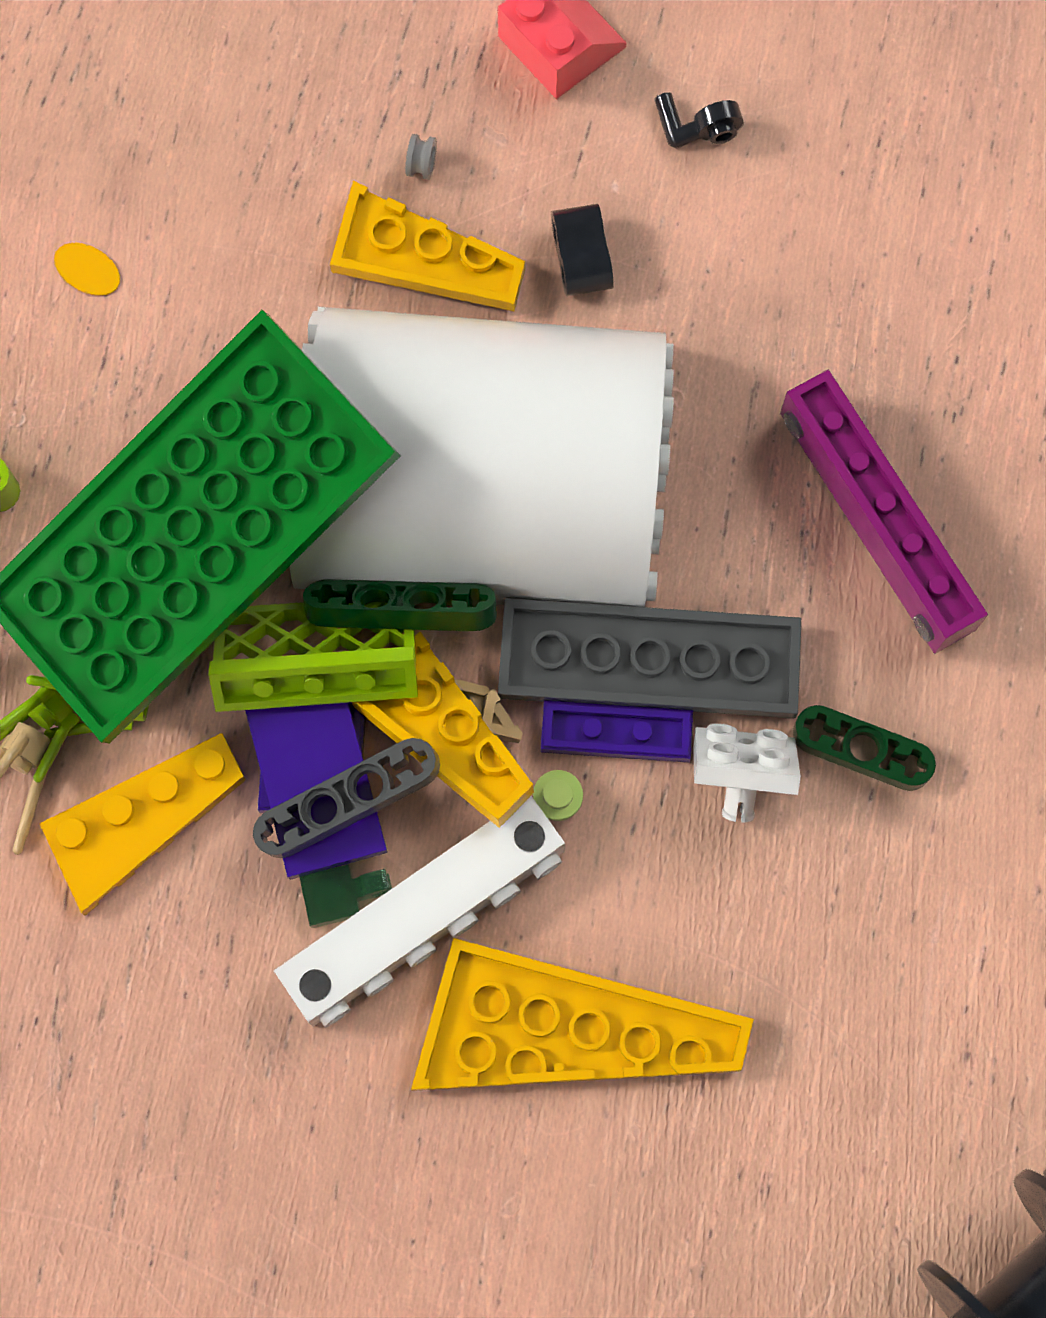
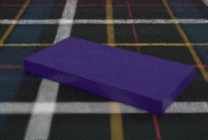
[245,702,388,880]

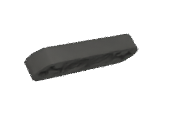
[253,738,440,858]

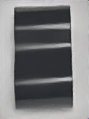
[551,203,613,296]

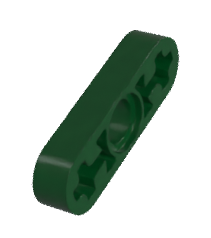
[793,705,936,791]

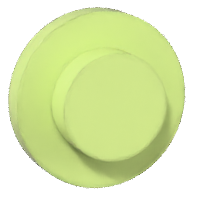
[533,770,583,821]

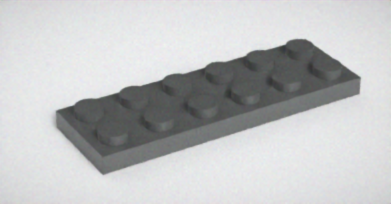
[498,598,802,718]

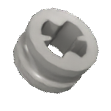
[405,134,437,180]

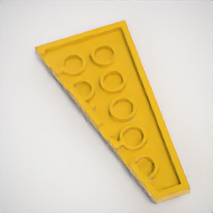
[411,938,754,1091]

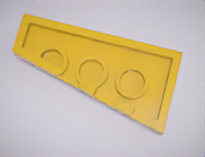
[330,180,525,311]
[352,632,534,828]
[39,733,246,916]

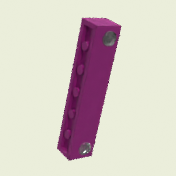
[780,369,988,654]

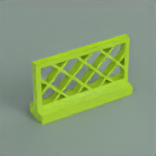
[208,601,418,712]

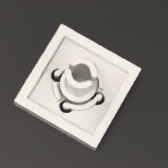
[693,724,801,823]

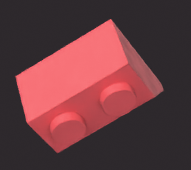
[498,0,626,99]

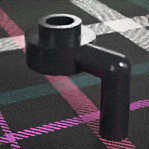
[654,92,744,148]

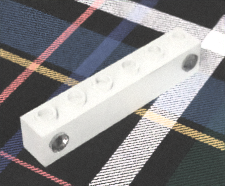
[274,796,565,1027]

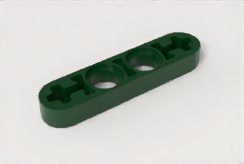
[303,579,497,631]

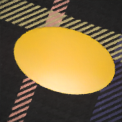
[54,243,120,295]

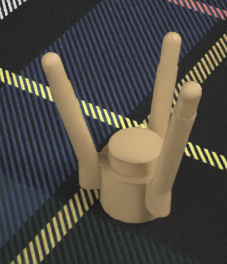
[0,722,55,855]

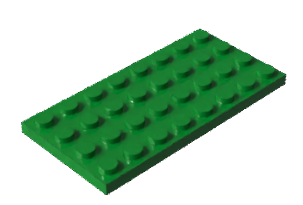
[0,310,401,744]

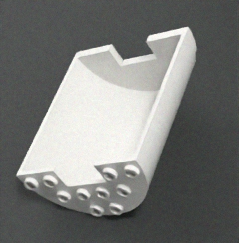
[290,307,674,607]

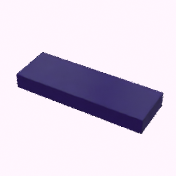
[541,700,693,763]

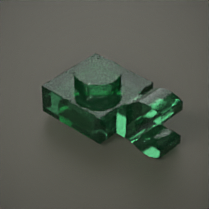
[299,864,392,928]

